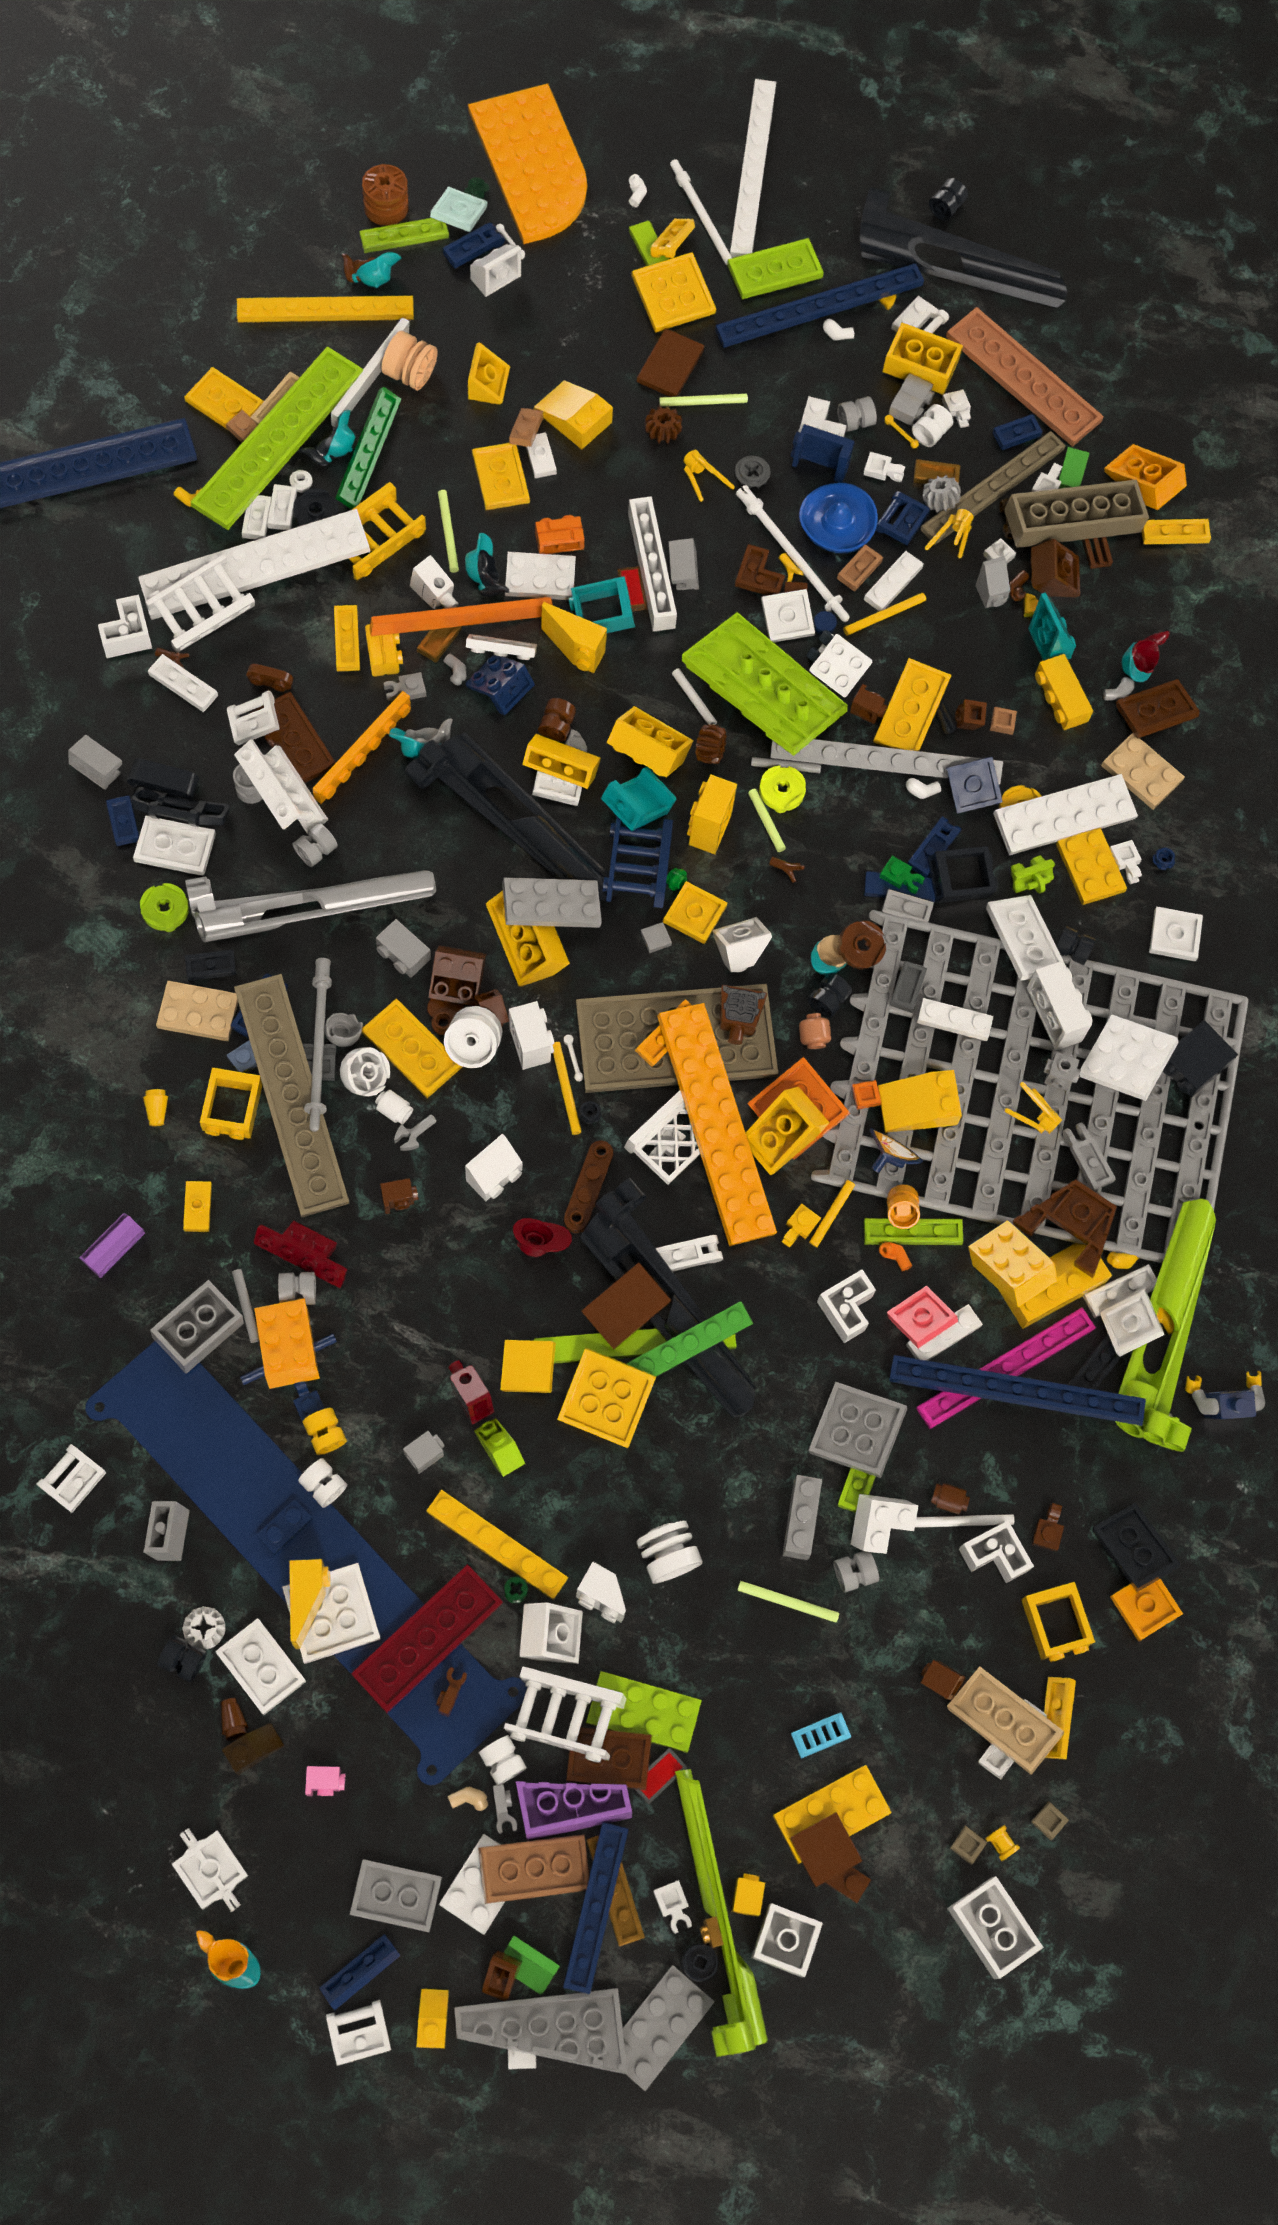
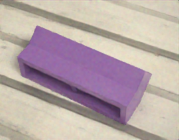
[79,1213,145,1278]

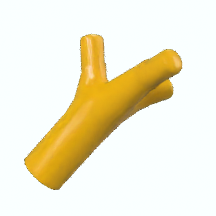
[779,553,804,582]

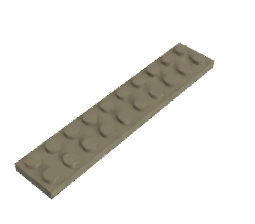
[234,974,349,1218]

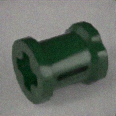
[504,1577,528,1604]

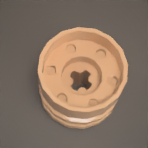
[381,330,438,391]

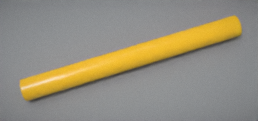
[843,592,926,636]
[553,1042,581,1135]

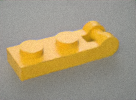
[651,219,695,258]

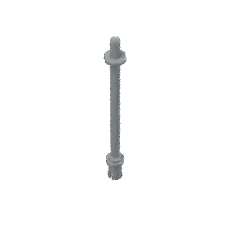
[304,958,332,1132]

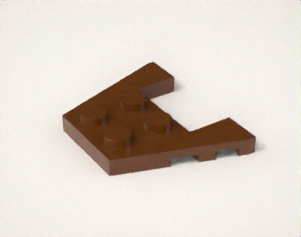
[1013,1179,1117,1278]

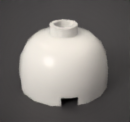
[340,1047,390,1097]

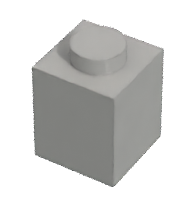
[403,1431,445,1474]

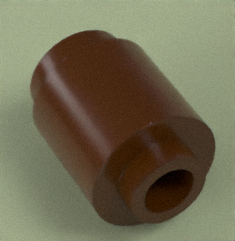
[931,1483,970,1515]

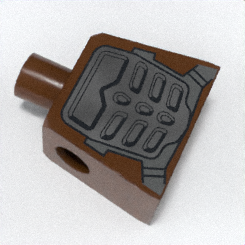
[720,985,767,1045]

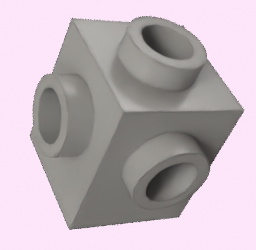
[1044,1052,1081,1091]

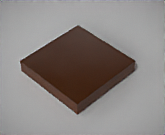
[789,1812,862,1887]

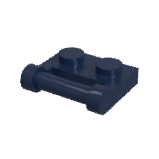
[875,491,930,546]

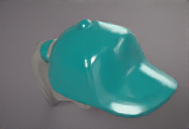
[389,718,453,759]

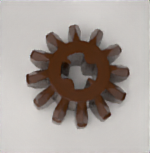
[645,405,682,444]
[695,724,727,764]

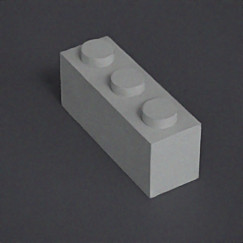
[782,1475,822,1560]

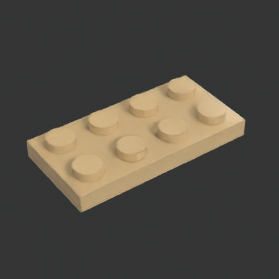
[947,1666,1064,1775]

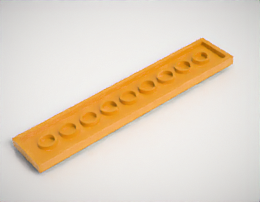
[657,1003,777,1246]

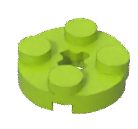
[140,883,189,932]

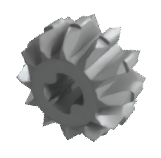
[923,475,961,512]

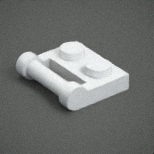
[891,296,949,334]
[227,691,280,745]
[36,1444,106,1513]
[326,2000,391,2065]

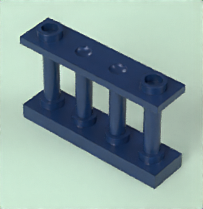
[603,816,673,908]

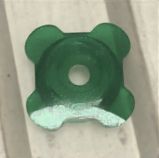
[464,177,489,200]

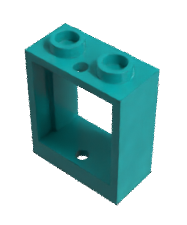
[569,576,635,633]

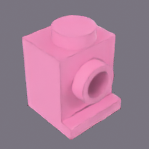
[305,1766,345,1796]

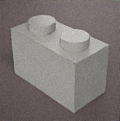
[376,919,431,978]
[144,1501,189,1561]

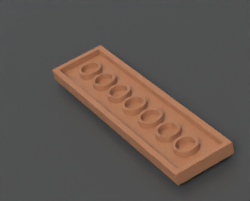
[946,307,1104,447]

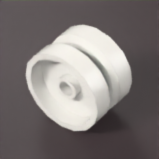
[444,1006,503,1068]

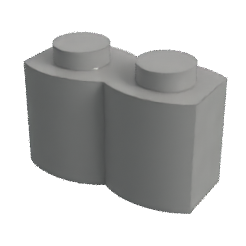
[889,373,934,426]

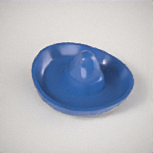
[799,483,878,553]

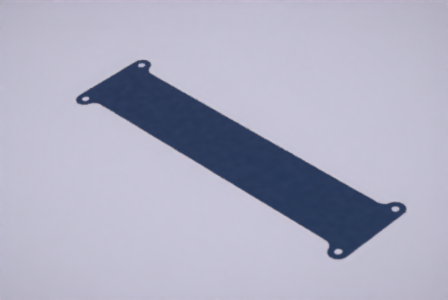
[85,1341,527,1785]

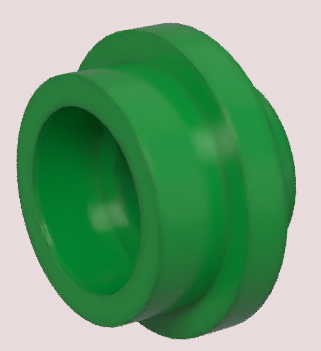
[666,868,687,891]

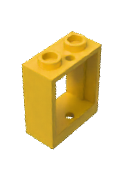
[200,1068,263,1140]
[1021,1582,1095,1662]

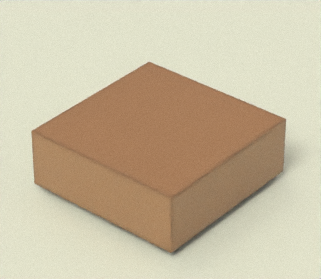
[990,707,1017,735]

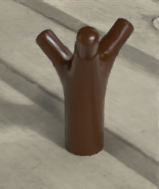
[155,647,189,669]
[769,857,805,883]

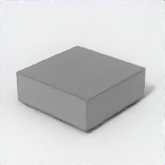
[641,922,672,953]

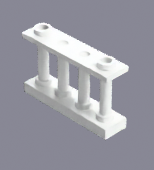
[145,554,255,652]
[234,739,328,834]
[504,1667,627,1763]

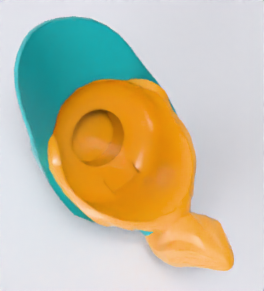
[196,1931,261,1989]

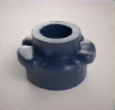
[1152,848,1175,870]

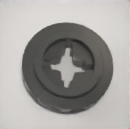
[735,456,770,489]

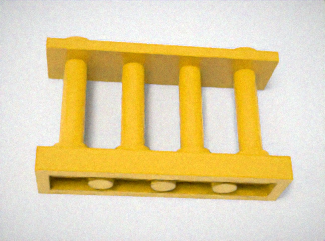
[349,482,426,581]

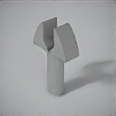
[394,1115,436,1151]

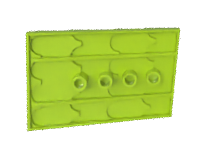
[682,612,847,756]

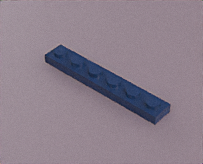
[563,1822,629,1994]

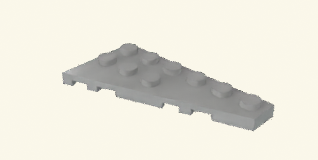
[454,1988,627,2074]

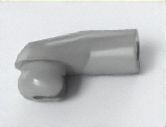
[1103,677,1134,701]

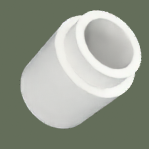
[375,1090,413,1124]

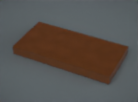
[249,692,335,783]

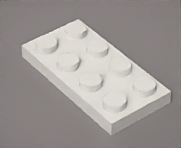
[986,895,1066,981]

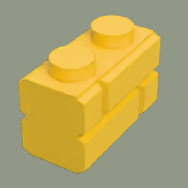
[365,624,403,677]

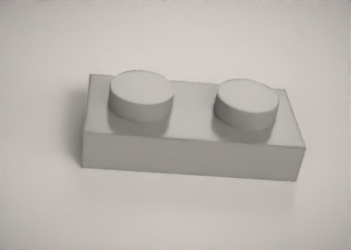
[881,889,934,922]

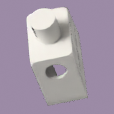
[410,555,459,609]

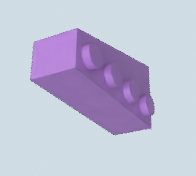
[516,1781,632,1841]

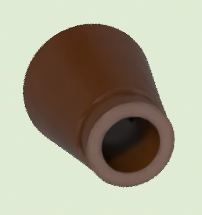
[221,1698,248,1741]

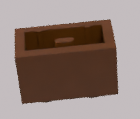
[428,946,486,1006]

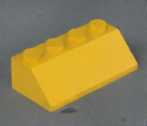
[486,890,570,986]
[999,1243,1112,1329]

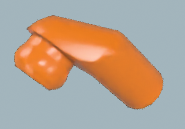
[879,1242,912,1271]

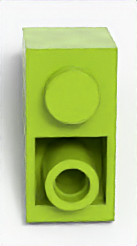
[474,1418,525,1477]

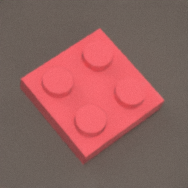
[887,1286,958,1348]

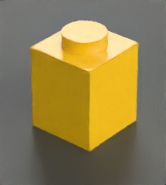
[731,1874,765,1917]

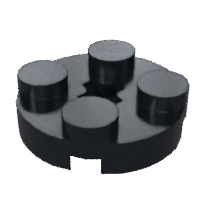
[293,488,339,527]

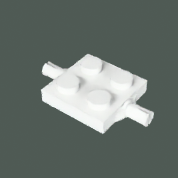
[172,1828,248,1912]

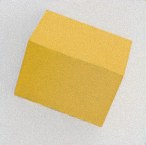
[468,342,510,404]

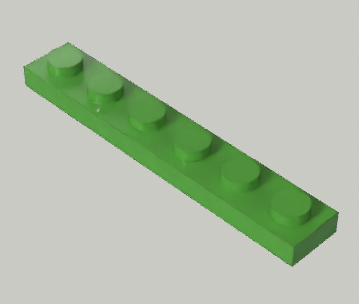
[626,1301,754,1376]

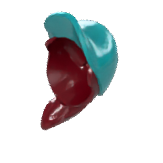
[1121,631,1170,682]

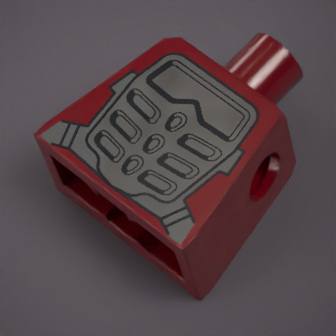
[448,1360,495,1425]

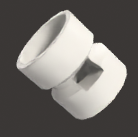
[912,404,953,447]
[298,1458,347,1508]
[479,1735,527,1785]

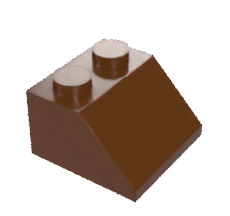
[1030,539,1081,597]

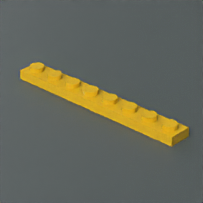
[237,296,414,322]

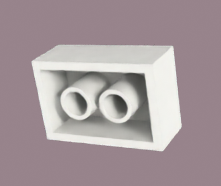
[1027,961,1092,1051]
[947,1876,1043,1979]

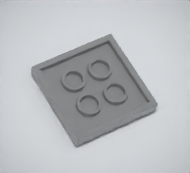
[808,1382,907,1478]

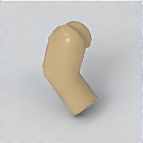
[448,1787,488,1811]

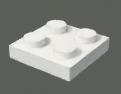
[761,589,815,642]
[1149,907,1203,961]
[1100,1291,1165,1357]

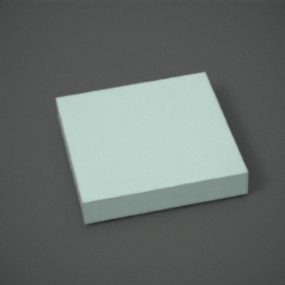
[430,187,487,232]

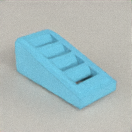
[791,1712,851,1758]

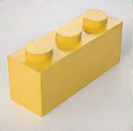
[1035,654,1093,730]
[522,734,601,789]

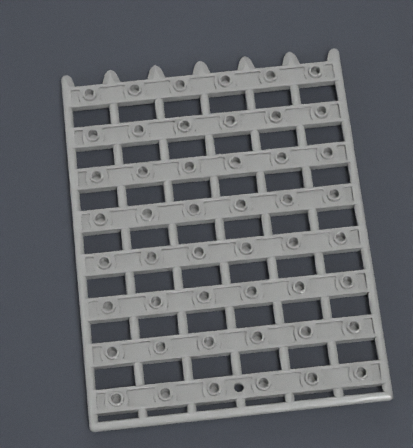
[811,910,1249,1263]

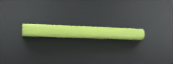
[659,394,748,407]
[438,490,459,573]
[738,1581,839,1623]

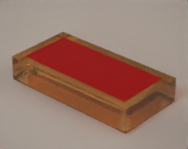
[617,566,647,611]

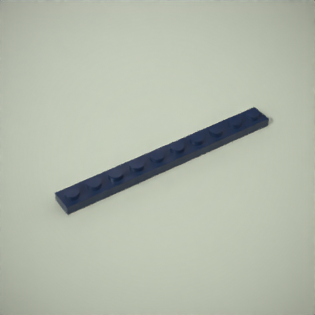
[715,263,924,348]
[889,1355,1146,1426]

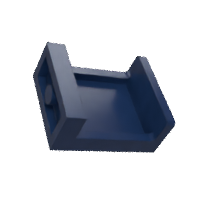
[790,424,855,483]

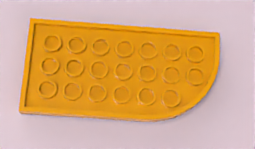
[468,84,587,244]

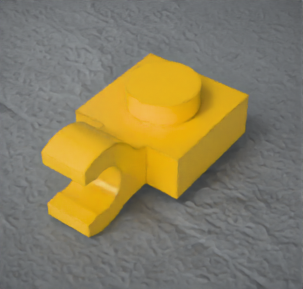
[782,1204,821,1248]

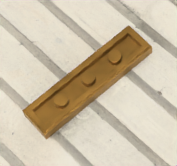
[586,1835,645,1946]

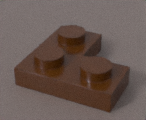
[735,544,785,596]

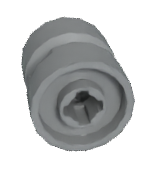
[838,396,877,433]
[233,764,263,804]
[292,823,338,867]
[278,1272,316,1305]
[833,1551,879,1593]

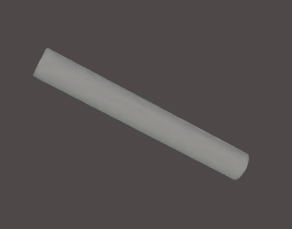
[751,757,821,773]
[232,1269,259,1343]

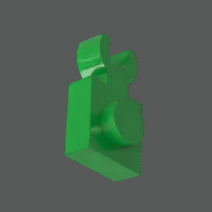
[879,856,925,894]

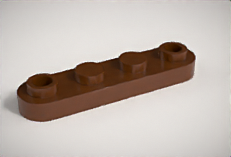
[564,1141,613,1233]

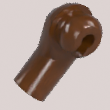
[1009,570,1029,601]

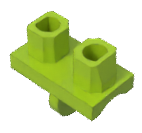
[1011,855,1055,894]

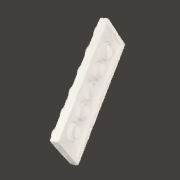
[993,774,1138,855]

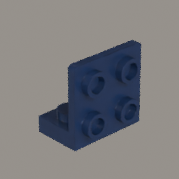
[465,655,535,715]

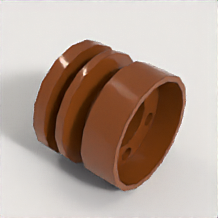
[362,164,409,226]

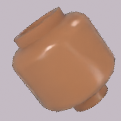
[799,1013,831,1049]

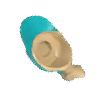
[811,935,847,975]

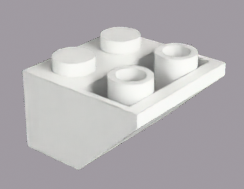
[576,1562,626,1623]

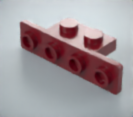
[254,1221,347,1288]

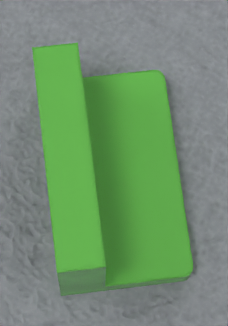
[504,1936,560,1995]

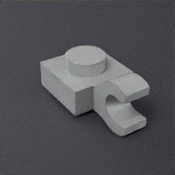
[493,1784,517,1834]

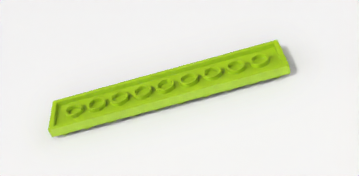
[191,346,363,530]

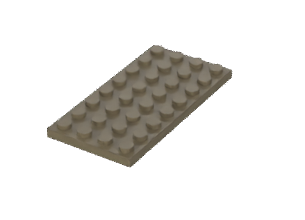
[576,984,778,1093]

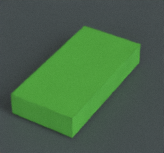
[1059,447,1089,488]

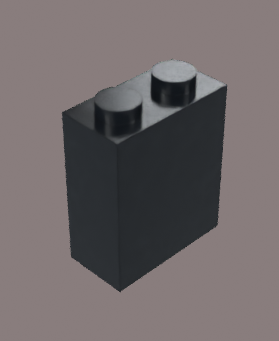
[1163,1020,1238,1098]

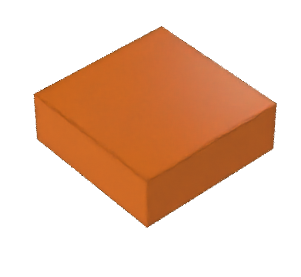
[851,1080,882,1110]

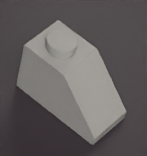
[975,556,1010,608]

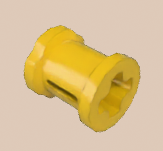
[985,1825,1020,1861]

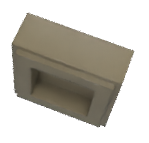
[1031,1802,1069,1841]
[949,1826,987,1865]

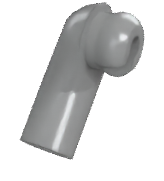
[444,653,467,685]

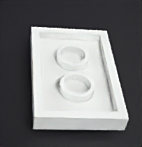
[505,552,576,600]
[133,816,216,876]
[215,1618,306,1715]
[439,1834,505,1935]

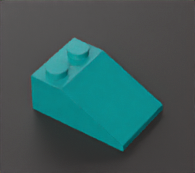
[1028,592,1076,661]

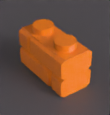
[535,515,584,554]

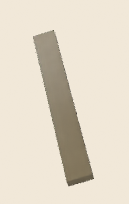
[920,431,1066,545]

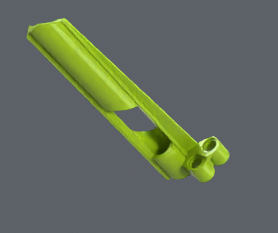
[1115,1199,1216,1452]
[675,1769,768,2057]

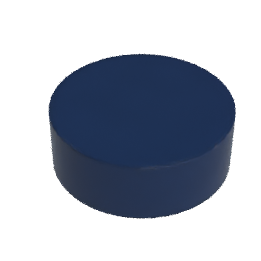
[813,611,837,634]

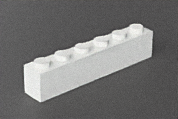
[628,497,677,632]

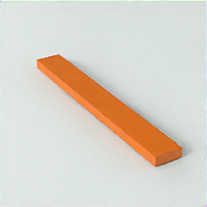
[369,597,552,636]

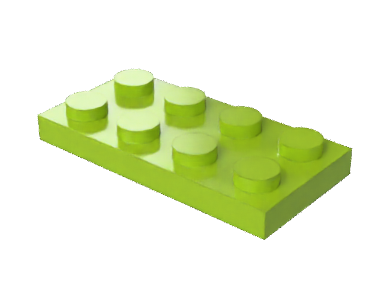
[727,238,824,299]
[586,1671,702,1753]

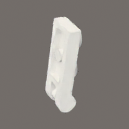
[656,1235,723,1271]

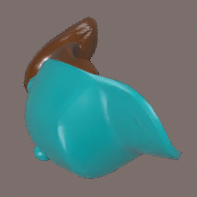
[342,252,402,288]

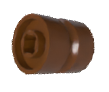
[538,698,576,742]

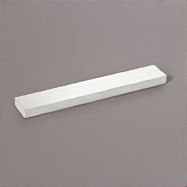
[331,318,410,427]

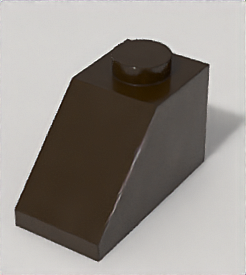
[222,1723,284,1776]

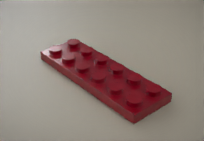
[351,1564,503,1713]

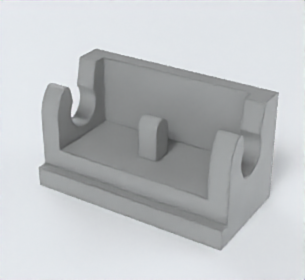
[669,538,699,590]
[68,735,122,790]

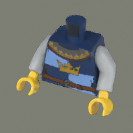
[1185,1371,1265,1419]

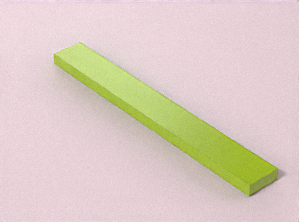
[534,1329,736,1364]

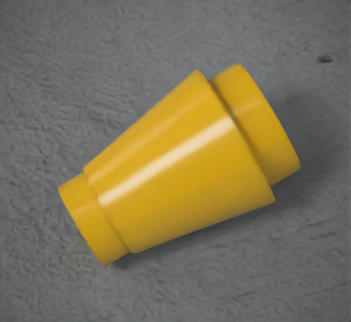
[143,1089,168,1126]

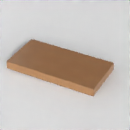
[478,1835,590,1904]

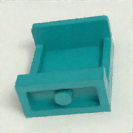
[601,767,676,831]

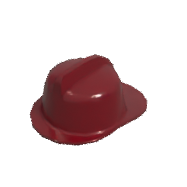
[513,1218,572,1257]

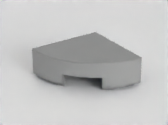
[565,729,587,752]

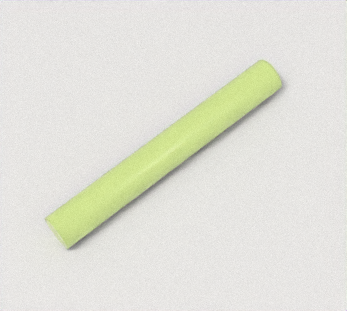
[748,789,786,852]

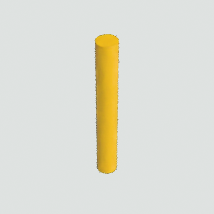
[809,1180,855,1247]

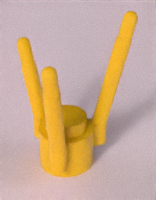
[683,450,735,502]
[925,509,974,558]
[1005,1082,1063,1134]

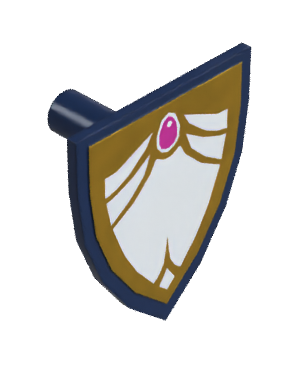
[870,1128,923,1173]

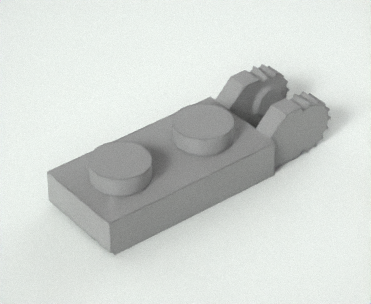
[1063,1122,1116,1191]

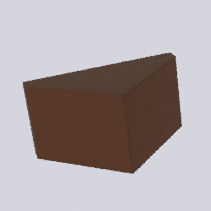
[482,1951,523,2002]

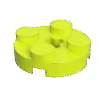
[759,766,806,813]

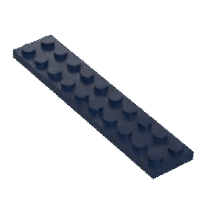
[0,418,197,508]

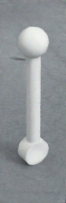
[496,224,525,259]
[564,1035,584,1082]

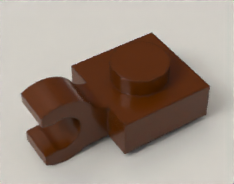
[1032,1503,1064,1552]
[436,1667,467,1717]

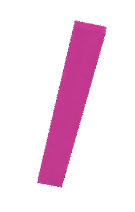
[916,1307,1096,1429]

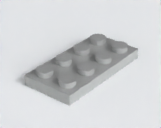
[502,878,602,928]
[623,1965,715,2091]

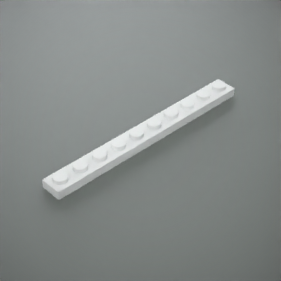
[730,79,776,258]

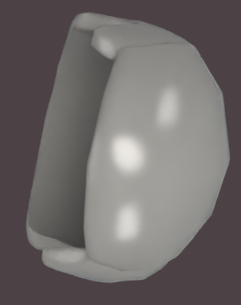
[324,1013,363,1047]

